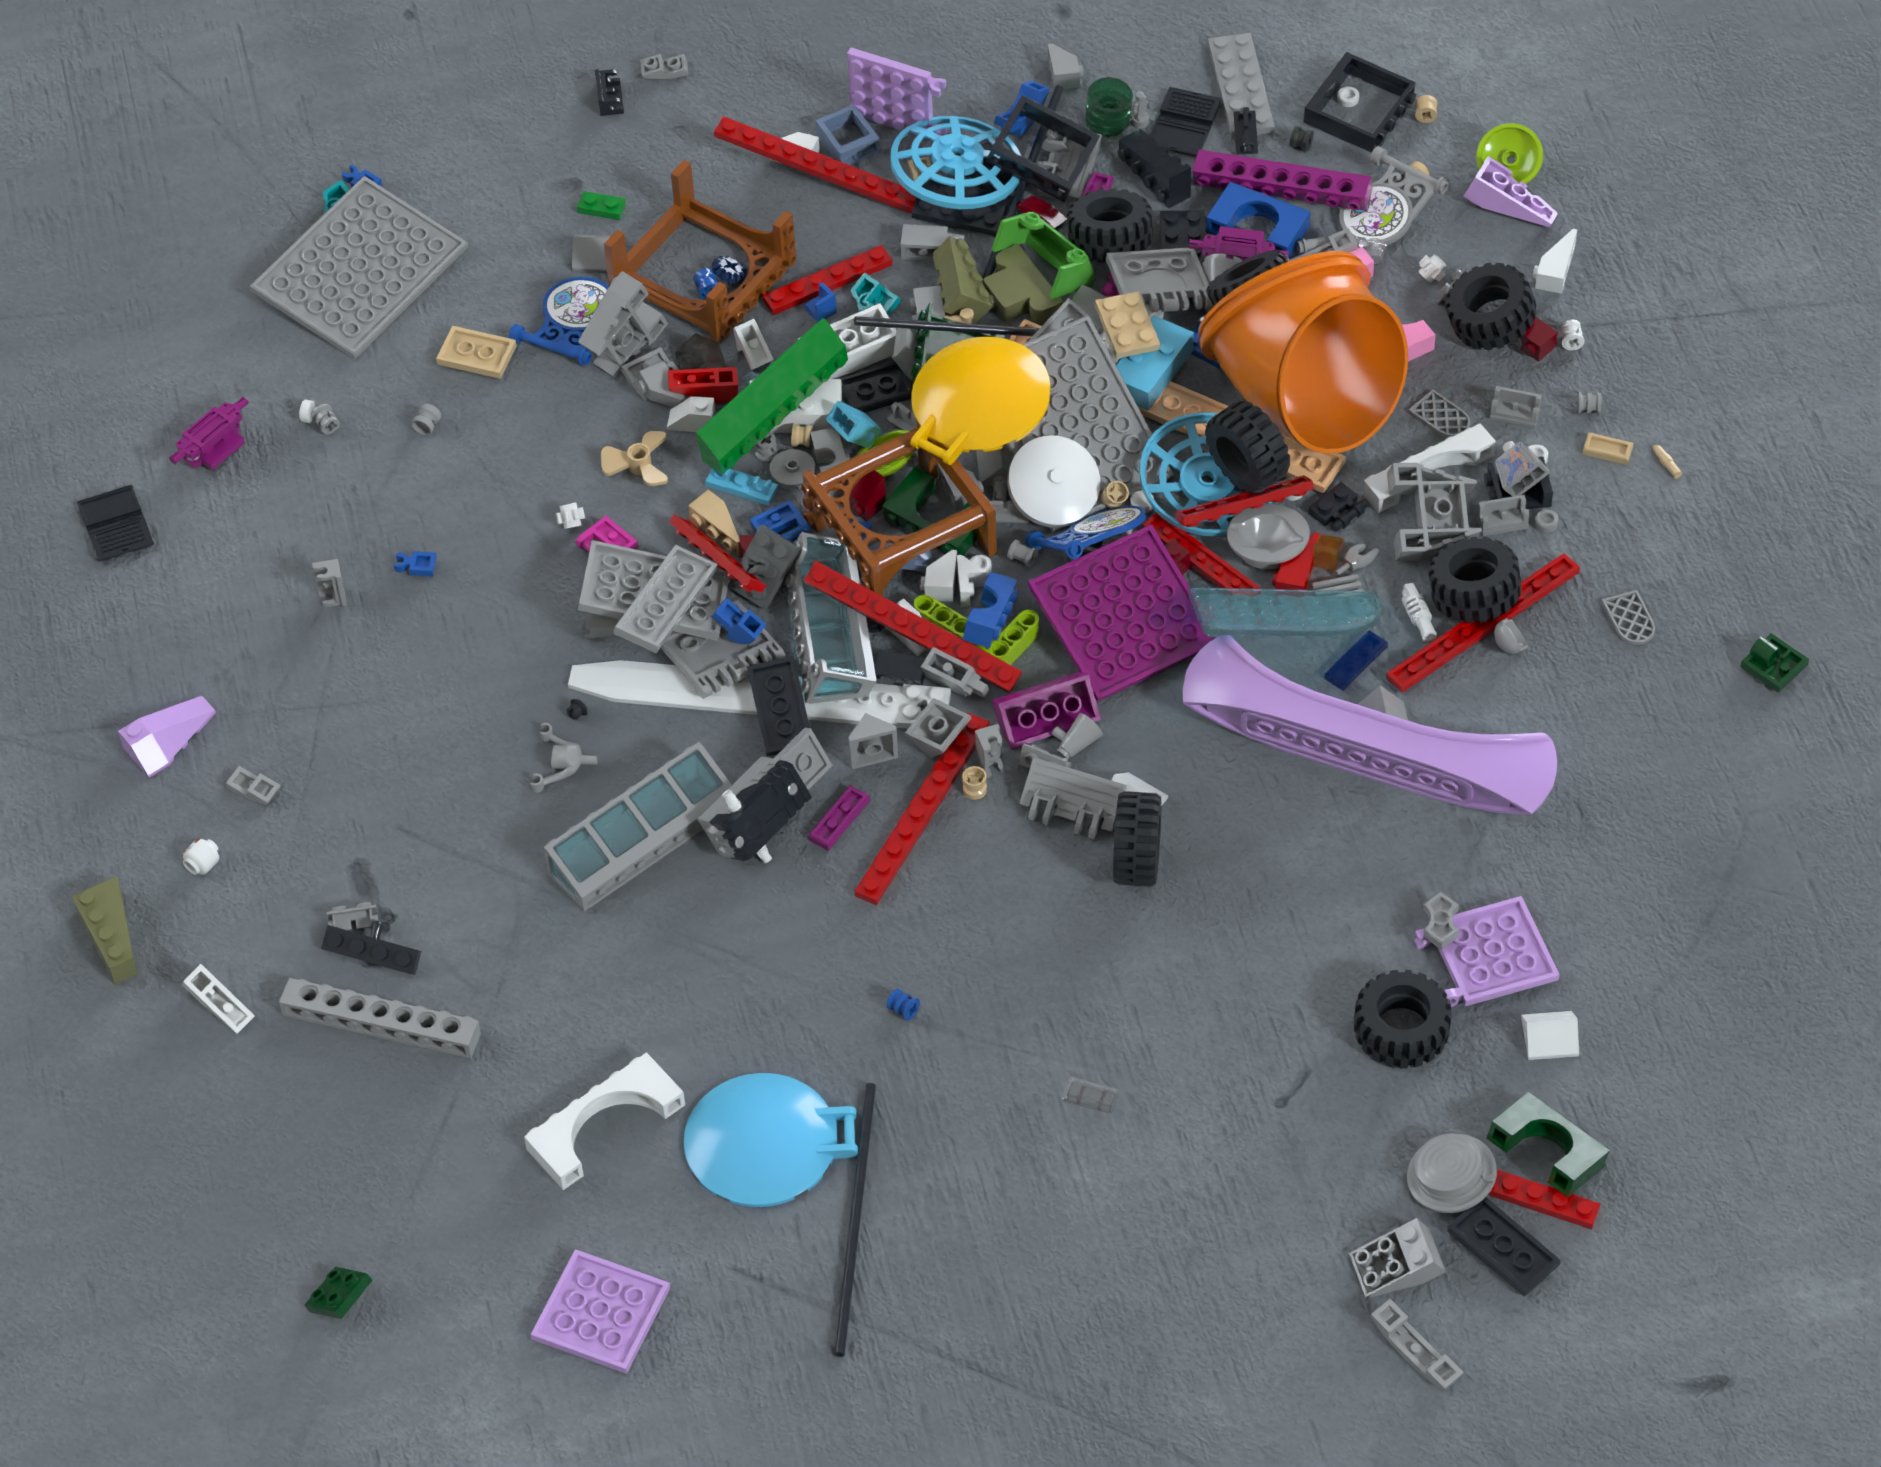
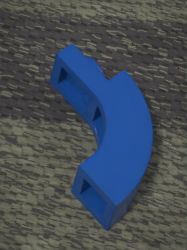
[994,81,1050,136]

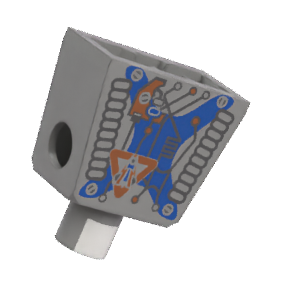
[1495,441,1551,497]

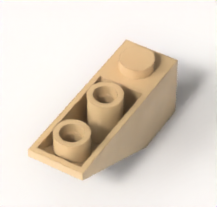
[688,490,741,557]

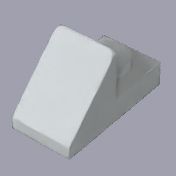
[733,319,774,370]
[957,555,987,607]

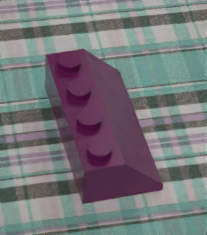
[991,671,1101,749]

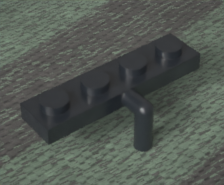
[321,921,422,975]

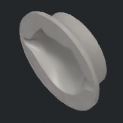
[1227,504,1310,569]
[1407,1133,1497,1213]

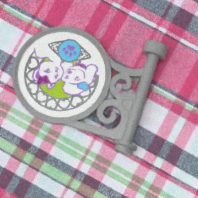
[1339,146,1449,247]

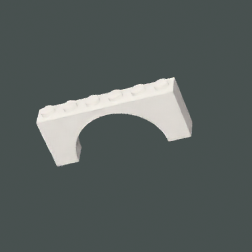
[524,1052,685,1190]

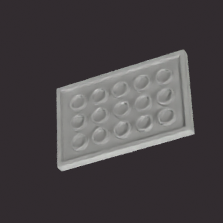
[578,540,729,641]

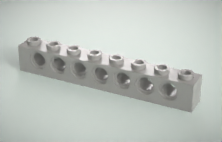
[279,978,481,1059]

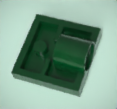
[1740,633,1809,693]
[304,1267,373,1319]

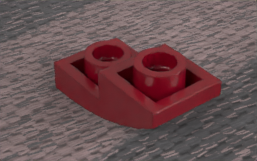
[1016,195,1067,230]

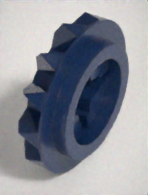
[711,255,747,283]

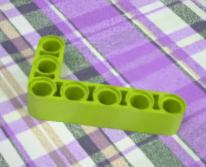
[914,595,1039,665]

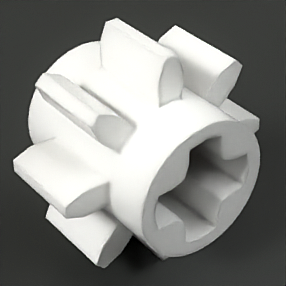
[1419,254,1446,282]
[556,502,585,529]

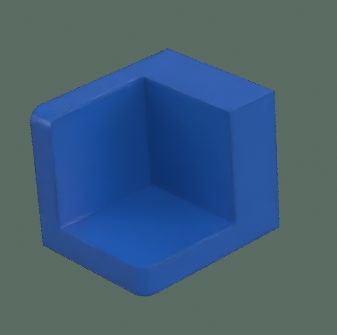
[805,282,837,322]

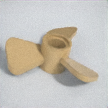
[601,431,668,486]

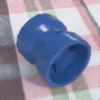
[693,268,718,300]

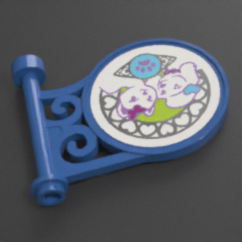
[509,277,609,366]
[1025,506,1146,559]

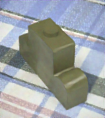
[983,244,1063,325]

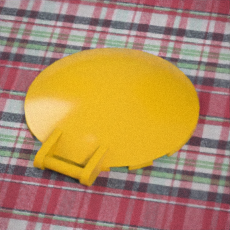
[910,337,1051,465]

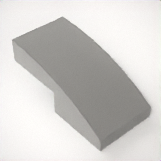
[225,766,281,805]

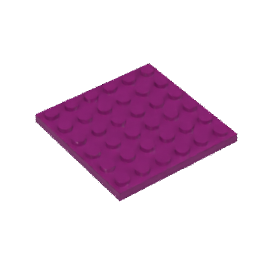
[1027,524,1219,702]

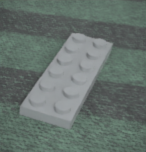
[1208,33,1275,138]
[613,545,718,653]

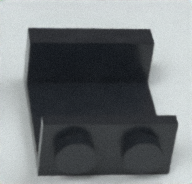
[1484,456,1553,509]

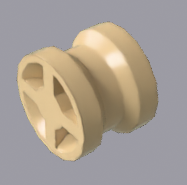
[1415,95,1437,123]
[791,424,813,448]

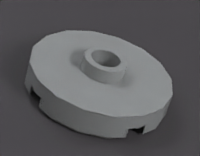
[769,449,816,490]

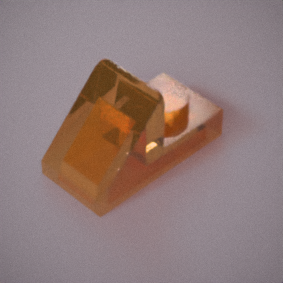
[1313,534,1345,571]

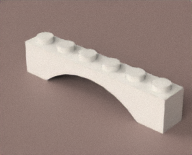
[1363,423,1496,513]

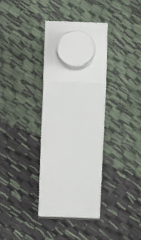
[1532,229,1577,294]
[182,964,255,1034]

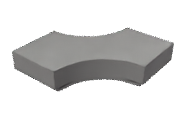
[1423,892,1459,950]

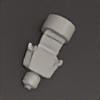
[1131,91,1149,129]

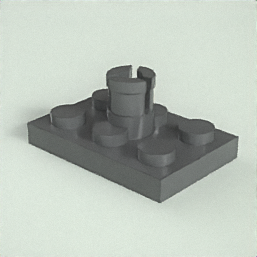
[728,524,800,609]

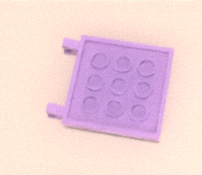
[847,48,948,139]
[1414,896,1560,1007]

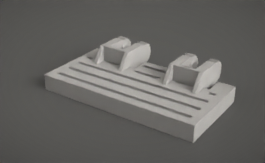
[1035,129,1102,202]
[1020,757,1127,839]

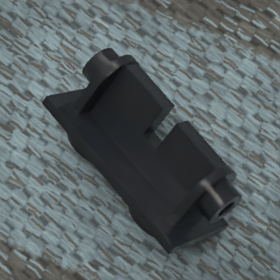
[1233,107,1258,155]

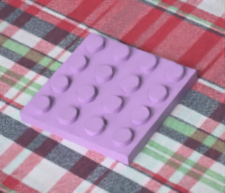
[531,1249,670,1374]

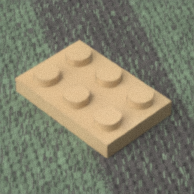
[1095,291,1160,359]
[436,326,517,379]

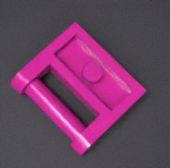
[575,516,638,552]

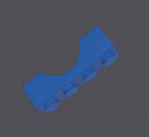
[963,572,1019,648]

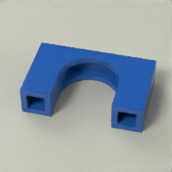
[1206,182,1311,258]

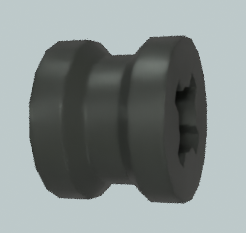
[1289,126,1314,152]

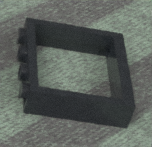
[1303,52,1417,153]
[986,95,1100,202]

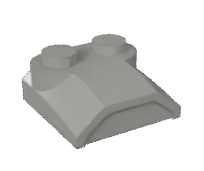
[892,328,918,383]

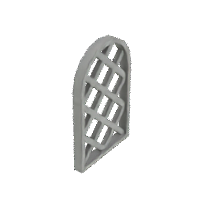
[1408,389,1470,438]
[1602,590,1655,645]

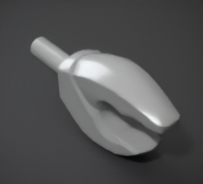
[1334,544,1379,576]

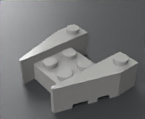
[578,271,668,377]
[1387,463,1482,561]

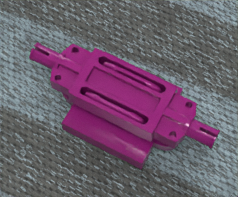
[1189,226,1289,261]
[169,396,249,470]

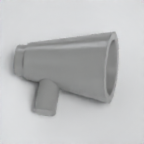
[1052,713,1103,759]

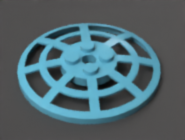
[890,116,1021,209]
[1139,412,1278,536]

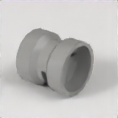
[411,404,441,436]

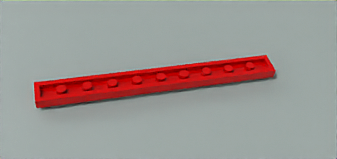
[714,116,916,214]
[1386,553,1580,693]
[804,561,1022,693]
[855,713,989,906]

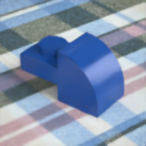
[711,598,767,644]

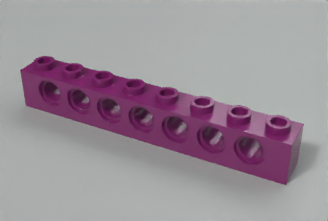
[1192,149,1372,211]

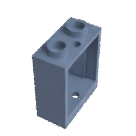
[816,104,880,165]

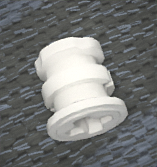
[1561,320,1585,350]

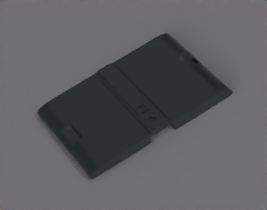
[1150,87,1222,156]
[77,484,154,562]

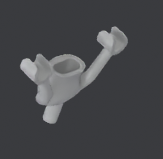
[530,723,597,793]

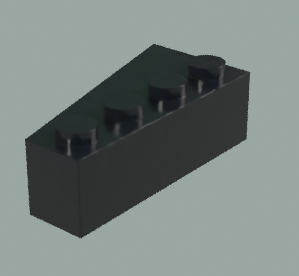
[1118,129,1191,208]

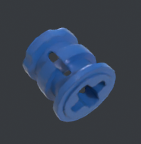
[886,988,920,1021]

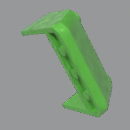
[991,212,1096,299]

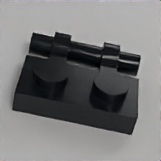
[1308,482,1370,532]

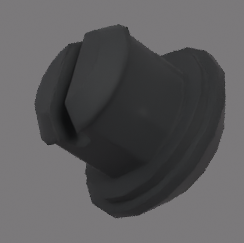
[567,699,587,720]

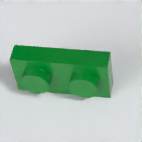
[577,191,626,220]

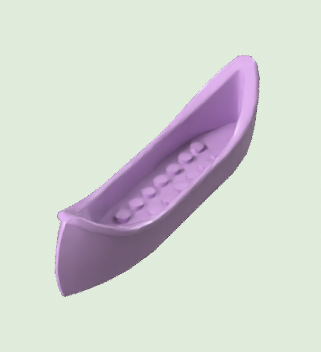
[1183,634,1557,815]

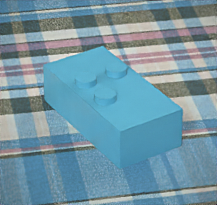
[1116,316,1194,411]

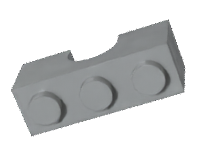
[810,428,850,497]

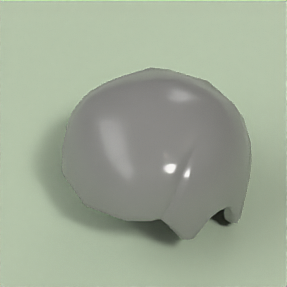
[1494,618,1528,654]

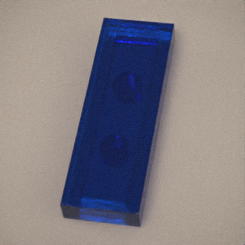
[1324,630,1388,691]

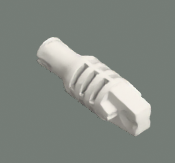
[1402,583,1437,642]

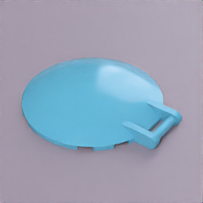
[684,1073,858,1207]

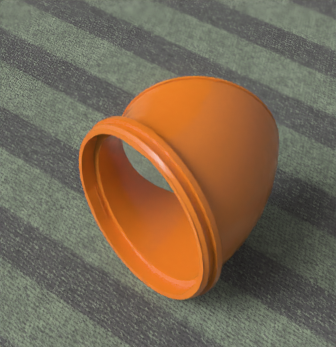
[1198,251,1408,454]

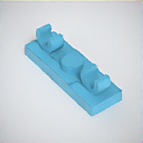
[705,468,778,506]

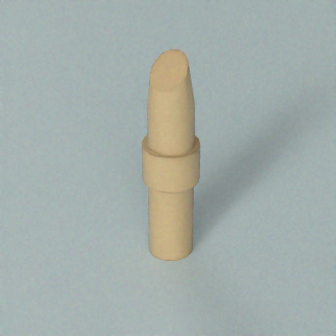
[1652,445,1682,479]

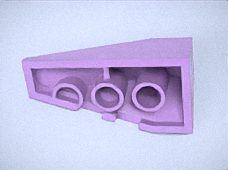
[1463,156,1558,227]
[118,696,216,778]

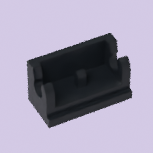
[595,69,624,116]
[875,650,926,686]

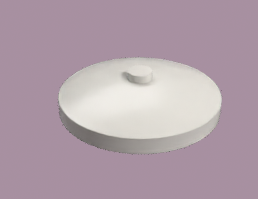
[1007,435,1100,527]

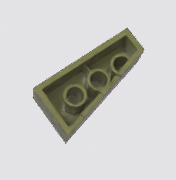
[932,236,993,324]
[72,876,137,984]

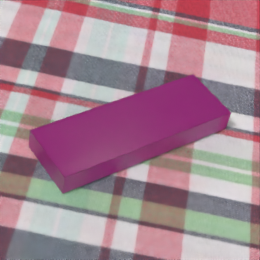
[808,785,870,851]

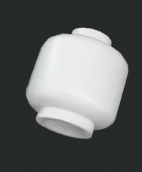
[183,839,219,875]

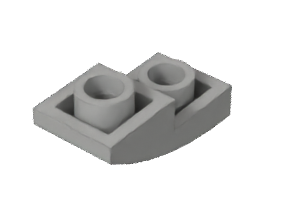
[640,54,688,79]

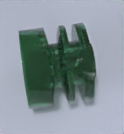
[1085,77,1133,137]

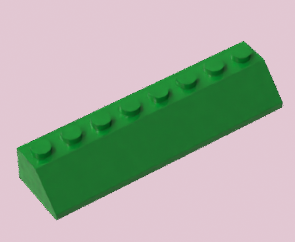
[696,318,848,475]

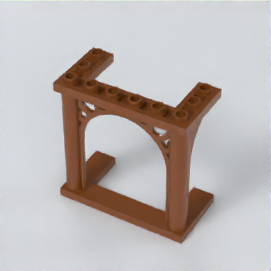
[604,160,797,344]
[801,420,997,596]

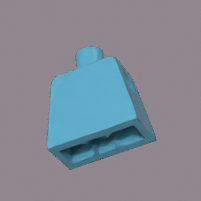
[826,400,882,448]

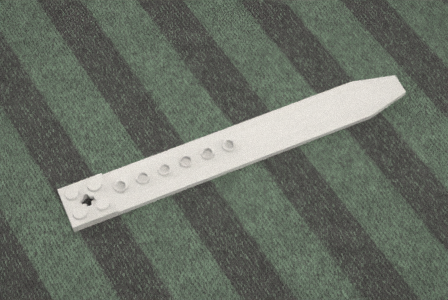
[568,660,951,729]

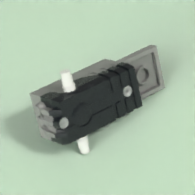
[698,728,833,863]

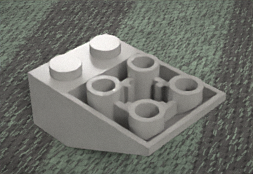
[1349,1218,1446,1298]

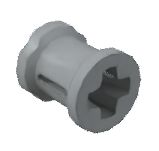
[1007,539,1038,568]

